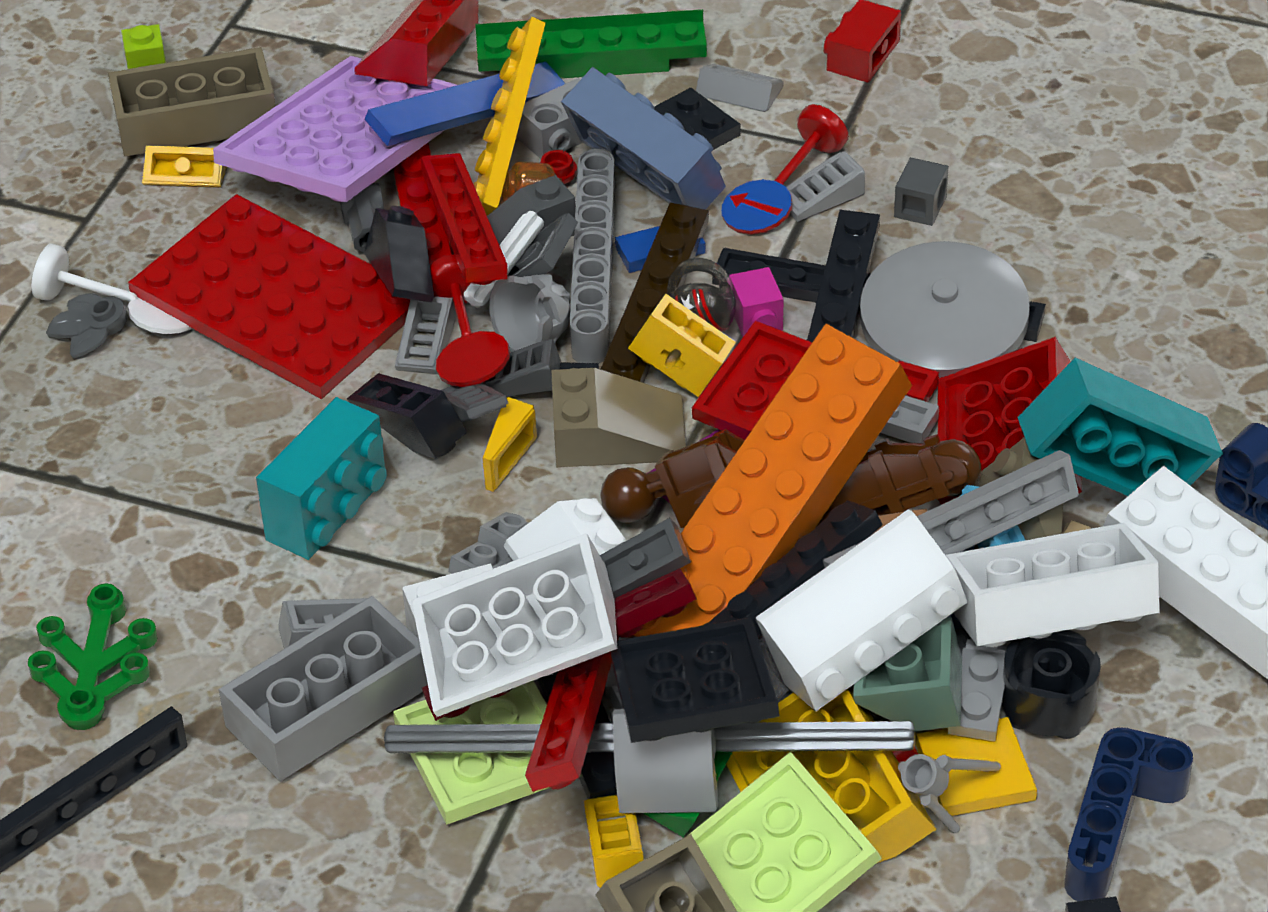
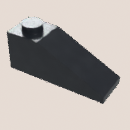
[364,206,434,303]
[347,373,467,459]

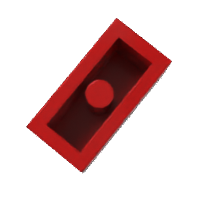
[823,0,901,83]

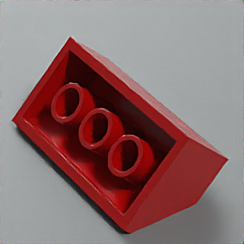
[355,0,478,87]

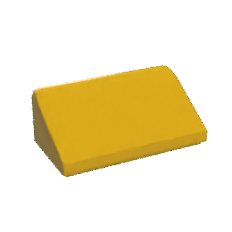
[142,146,227,187]

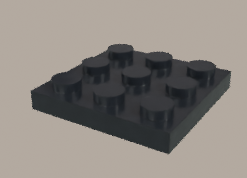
[610,617,779,743]

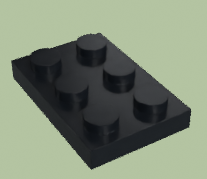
[654,87,741,150]

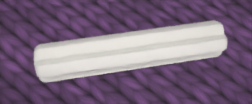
[464,211,544,308]

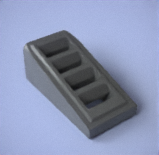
[482,339,561,396]
[442,383,508,422]

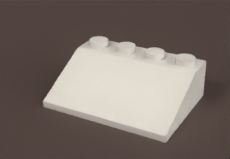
[411,533,617,717]

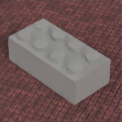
[219,596,428,782]

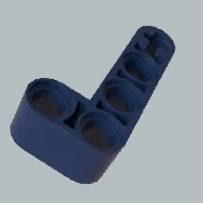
[1215,423,1268,530]
[1064,727,1193,901]

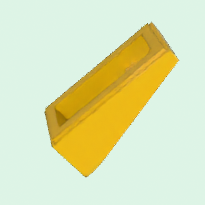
[483,397,537,492]
[583,795,644,888]

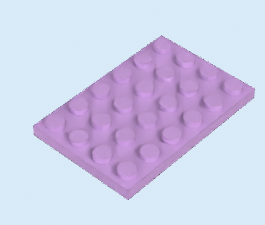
[213,56,456,202]

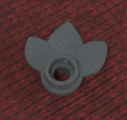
[46,293,127,359]

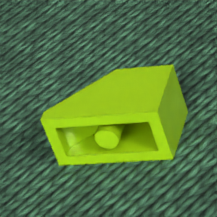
[121,24,166,69]

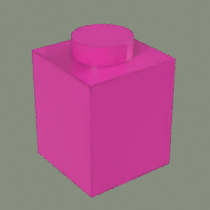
[729,267,784,337]

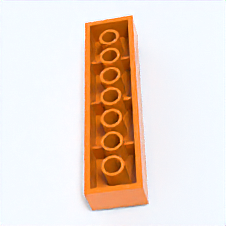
[629,324,912,638]

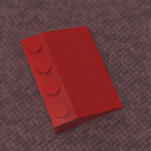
[938,337,1082,505]

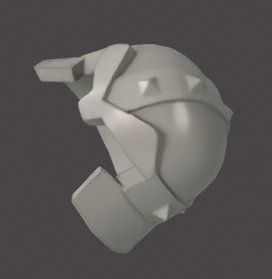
[489,274,571,353]

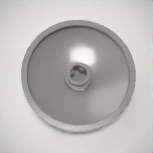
[860,241,1029,378]

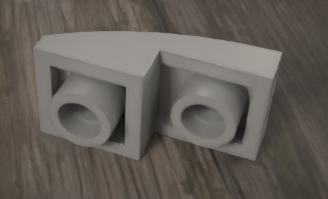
[448,512,528,574]

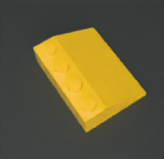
[726,685,937,863]

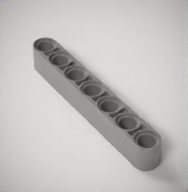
[570,148,615,363]

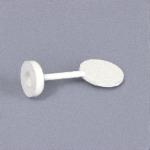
[31,243,192,334]

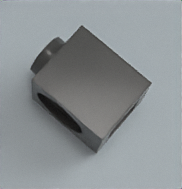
[894,157,949,226]

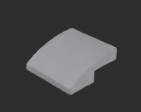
[613,709,719,813]

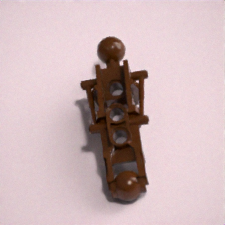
[600,429,982,528]

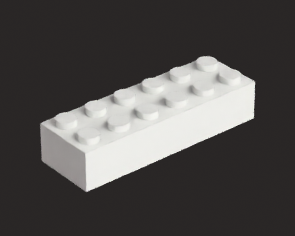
[1103,466,1268,679]

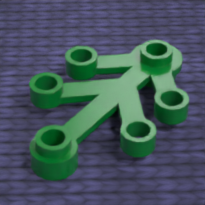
[28,583,158,730]

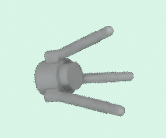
[898,754,1001,833]

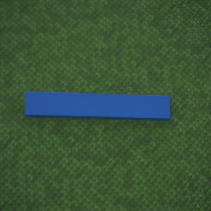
[364,61,566,146]

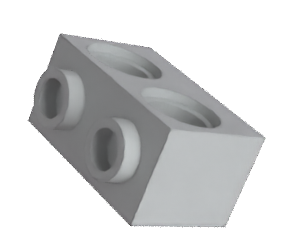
[517,78,583,159]

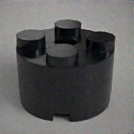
[1002,630,1101,739]

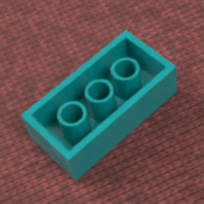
[1018,357,1223,496]

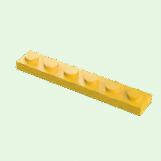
[474,17,545,216]

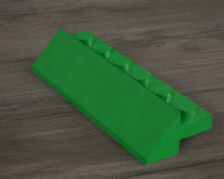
[475,9,707,79]

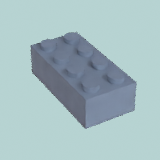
[561,67,726,210]

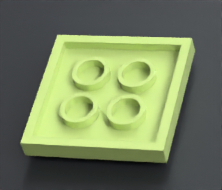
[393,681,581,825]
[687,752,882,912]

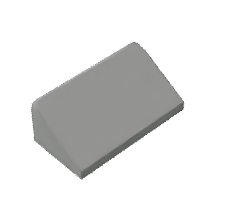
[696,64,784,112]

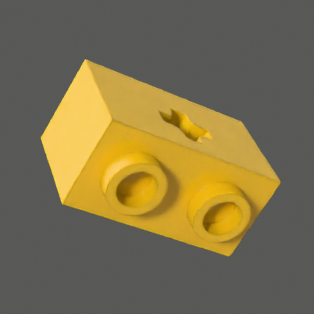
[628,294,736,397]

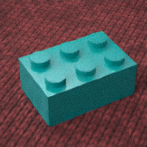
[256,397,387,560]

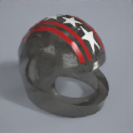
[667,258,736,333]

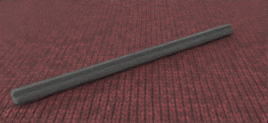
[384,721,915,753]

